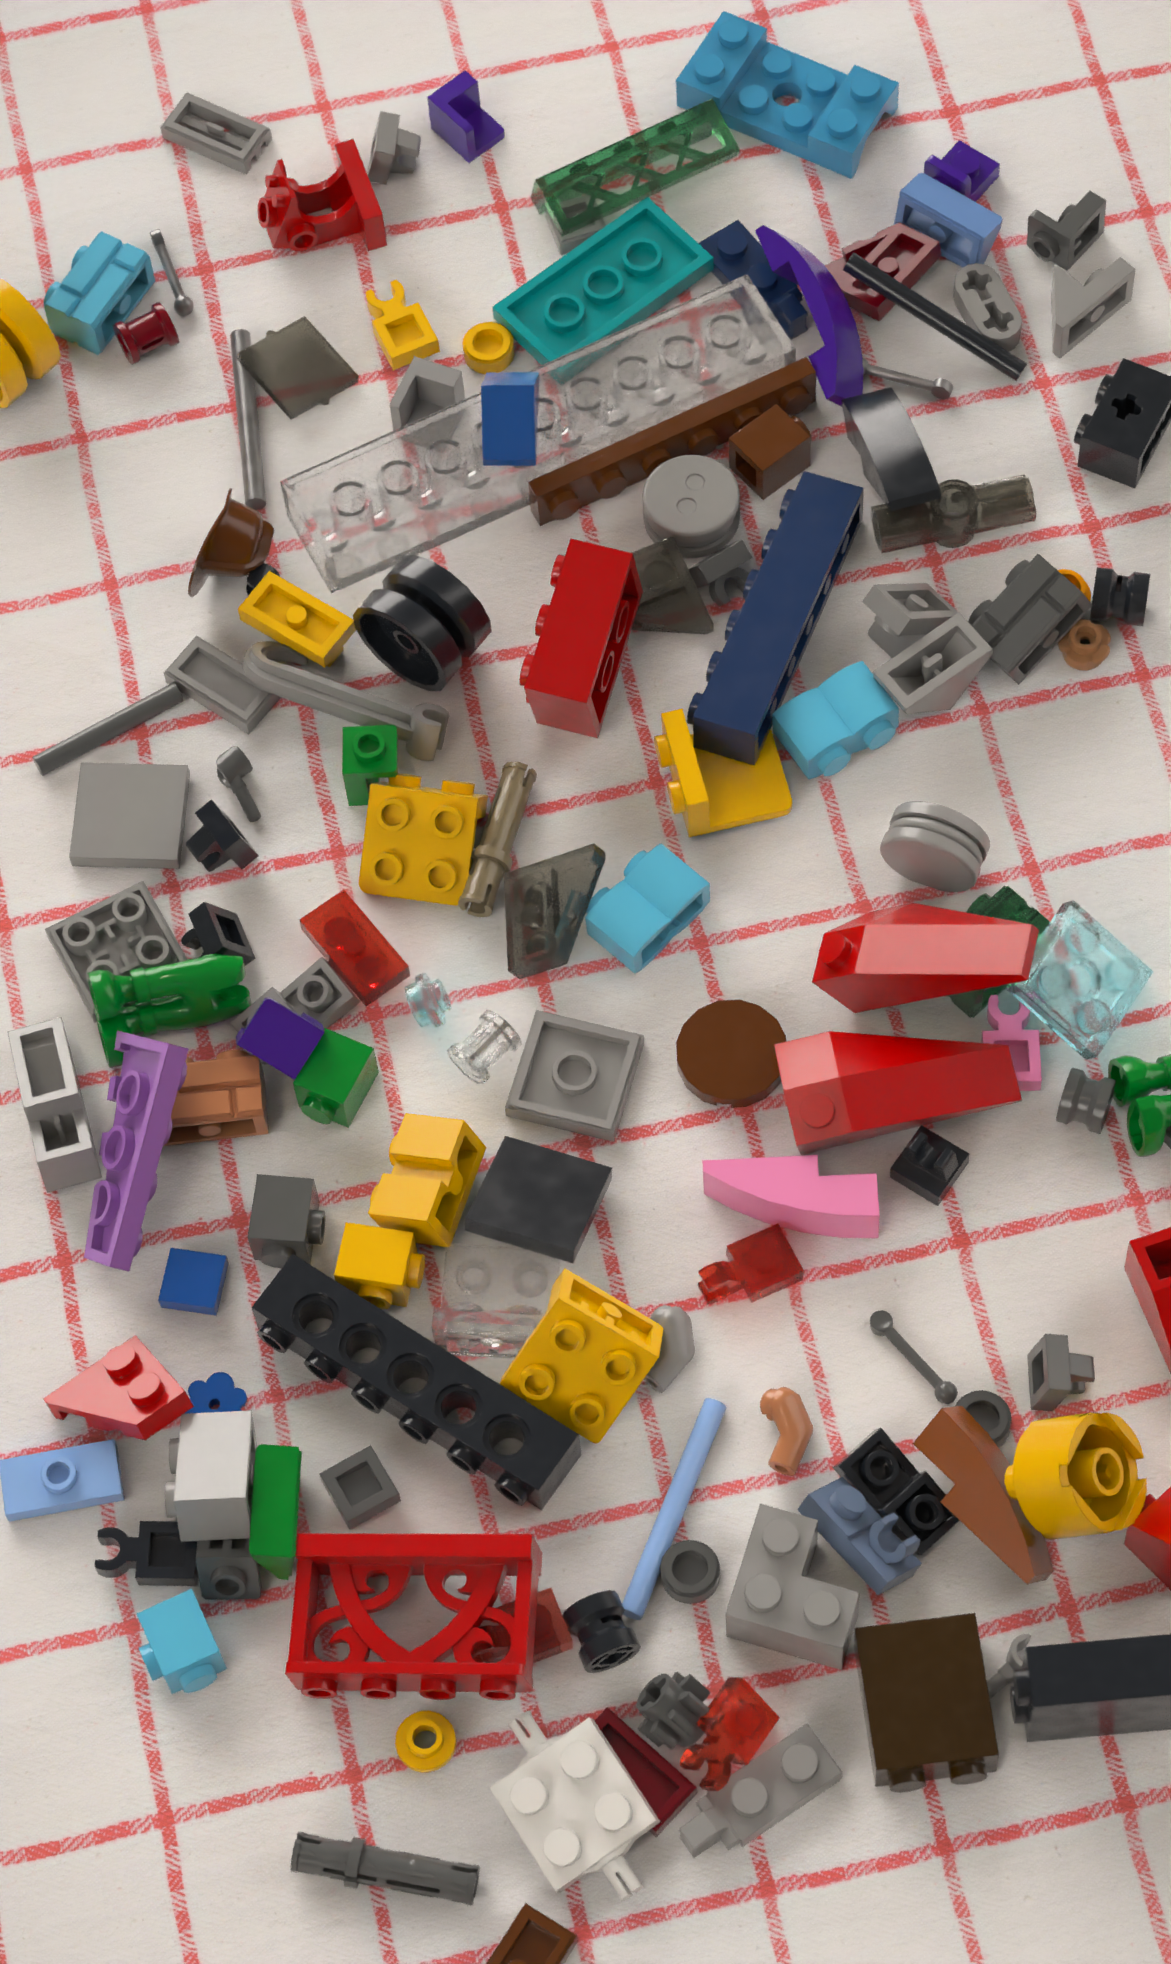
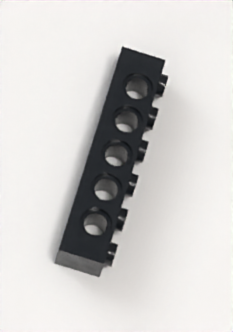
[252,1254,582,1510]

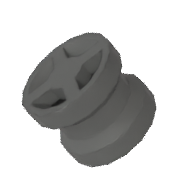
[1056,1067,1116,1134]

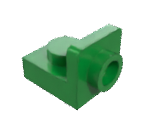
[342,725,398,806]

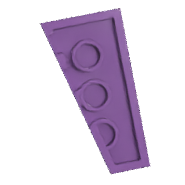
[84,1031,188,1271]

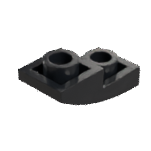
[833,1427,960,1556]

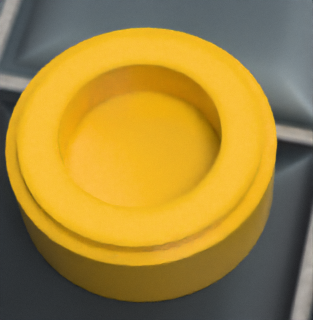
[462,322,515,374]

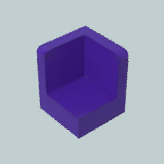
[427,70,505,163]
[236,997,325,1080]

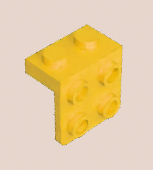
[654,709,792,838]
[359,773,488,906]

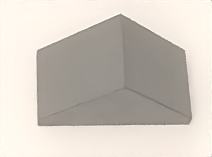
[873,612,993,714]

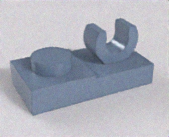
[797,1477,922,1595]

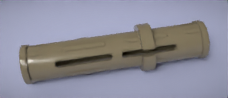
[458,761,537,917]

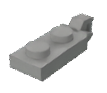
[679,1723,843,1858]

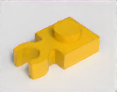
[366,279,440,370]

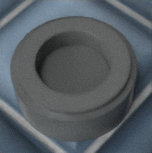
[955,1390,1011,1448]
[660,1540,720,1604]

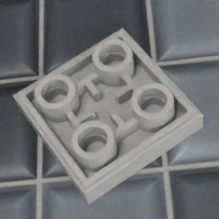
[45,881,188,1023]

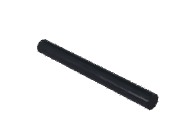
[843,253,1027,381]

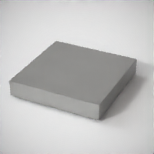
[69,763,190,869]
[505,1010,644,1142]

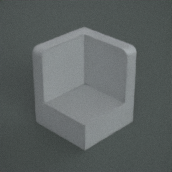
[390,356,465,448]

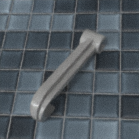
[242,641,450,761]

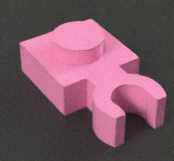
[981,994,1042,1091]

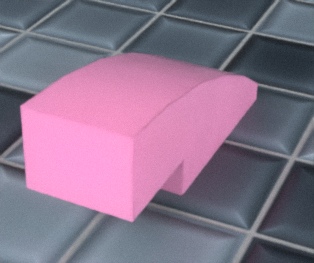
[702,1155,880,1238]

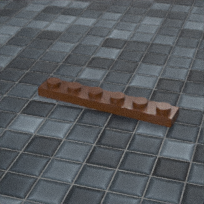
[528,357,816,526]

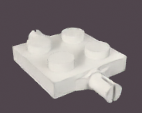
[489,1711,660,1901]

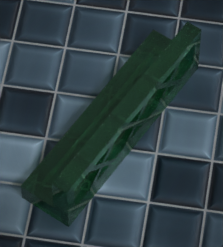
[530,98,740,237]

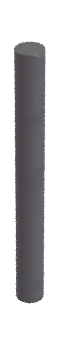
[230,329,266,510]

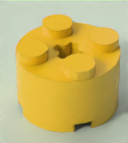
[1005,1412,1147,1540]

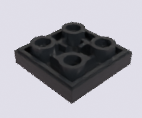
[465,1136,612,1263]

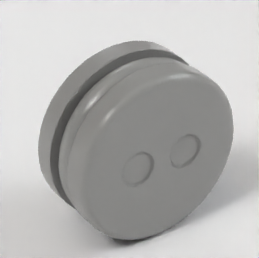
[642,455,740,558]
[880,801,990,892]

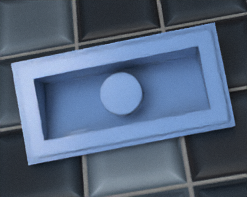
[894,173,1003,268]

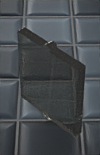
[237,316,359,420]

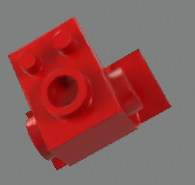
[257,139,387,252]

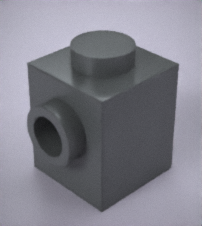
[247,1174,326,1268]

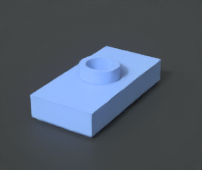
[0,1439,125,1522]

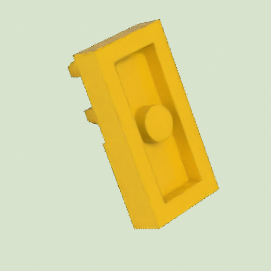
[238,571,356,668]

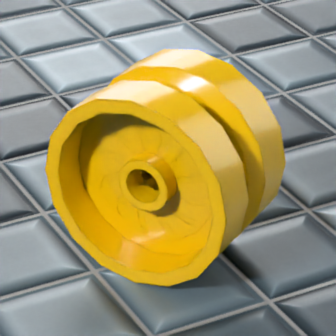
[0,278,61,408]

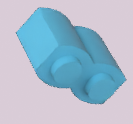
[772,661,899,780]
[585,844,710,974]

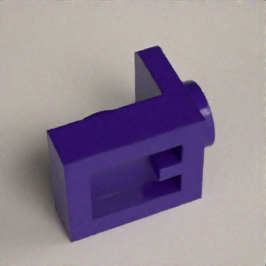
[924,140,1000,202]

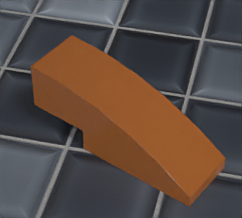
[912,1405,1054,1585]

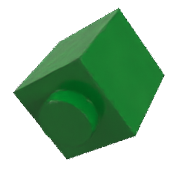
[293,1028,379,1128]

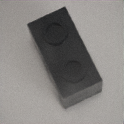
[1074,358,1171,489]

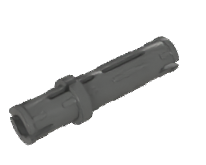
[290,1831,480,1906]

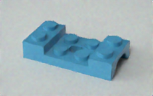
[676,11,899,179]

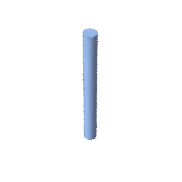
[622,1398,726,1620]

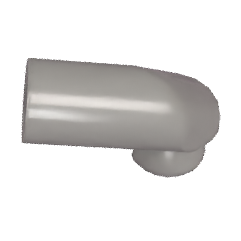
[644,1305,695,1393]

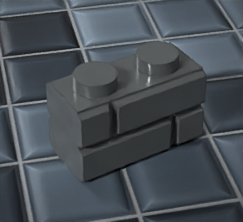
[968,554,1093,684]

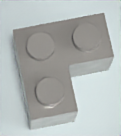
[725,1504,860,1670]

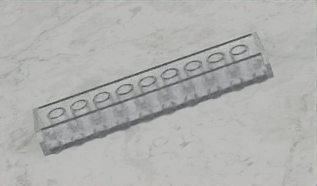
[280,275,796,594]

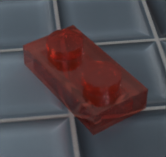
[299,889,410,1006]

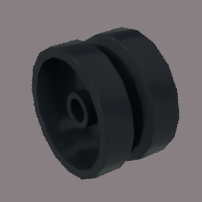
[353,555,492,691]

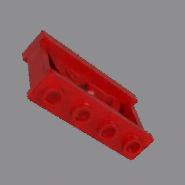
[285,1533,543,1701]

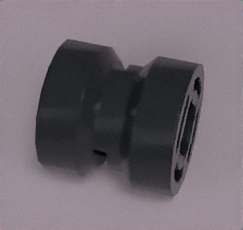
[1090,567,1150,626]
[562,1590,641,1673]

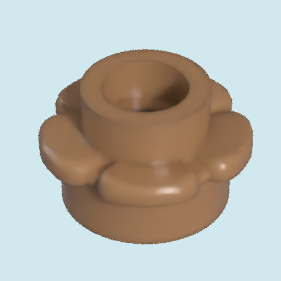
[1058,619,1111,671]

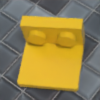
[500,1268,663,1443]

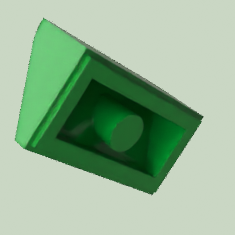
[249,1444,302,1580]

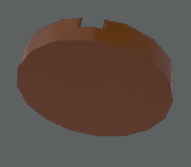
[676,999,787,1108]

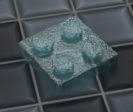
[1005,900,1153,1060]

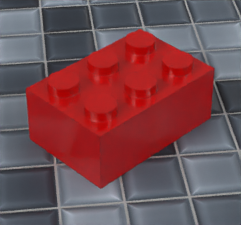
[519,538,643,738]

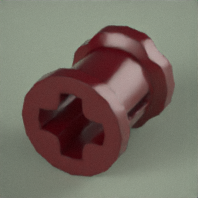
[113,302,179,365]

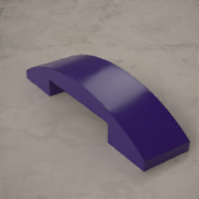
[755,225,863,407]

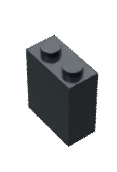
[1010,1634,1171,1742]

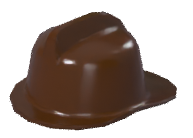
[188,488,274,597]

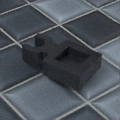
[94,1521,198,1586]

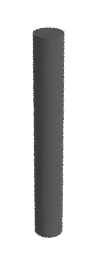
[32,682,184,776]

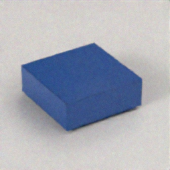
[158,1248,229,1316]

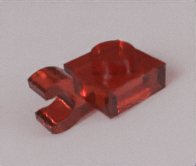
[697,1224,804,1305]
[473,1587,573,1663]

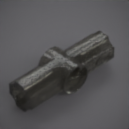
[871,474,1036,553]

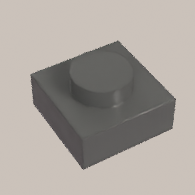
[319,1445,401,1530]

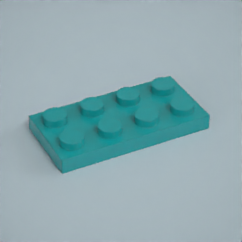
[492,196,714,381]

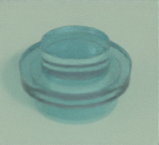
[405,973,451,1027]

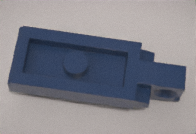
[699,220,808,340]

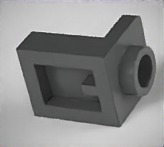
[1027,191,1106,271]
[196,1538,262,1600]

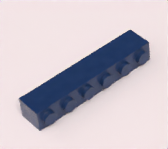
[687,471,864,766]

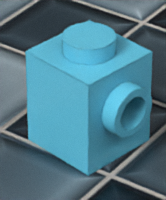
[137,1588,227,1694]

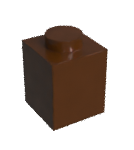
[729,404,812,500]

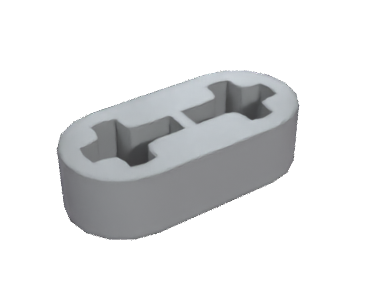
[953,263,1022,352]

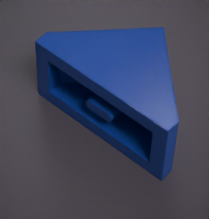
[481,372,539,466]

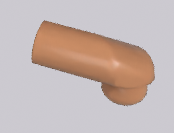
[760,1387,813,1476]

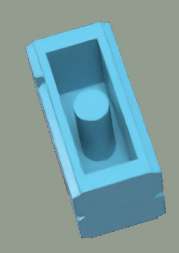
[44,231,155,355]

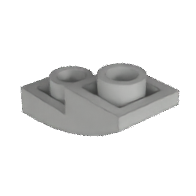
[231,957,360,1065]

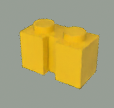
[368,1113,486,1248]

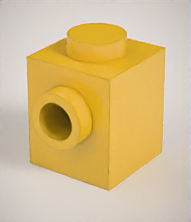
[334,1222,425,1310]

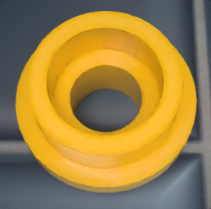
[395,1711,456,1772]

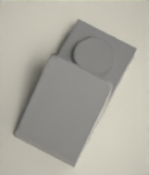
[1051,257,1135,358]
[862,583,958,658]

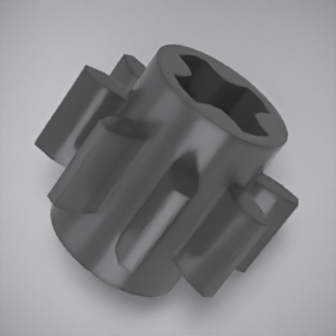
[637,1672,712,1750]

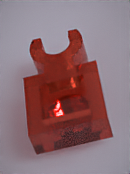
[679,1677,780,1791]

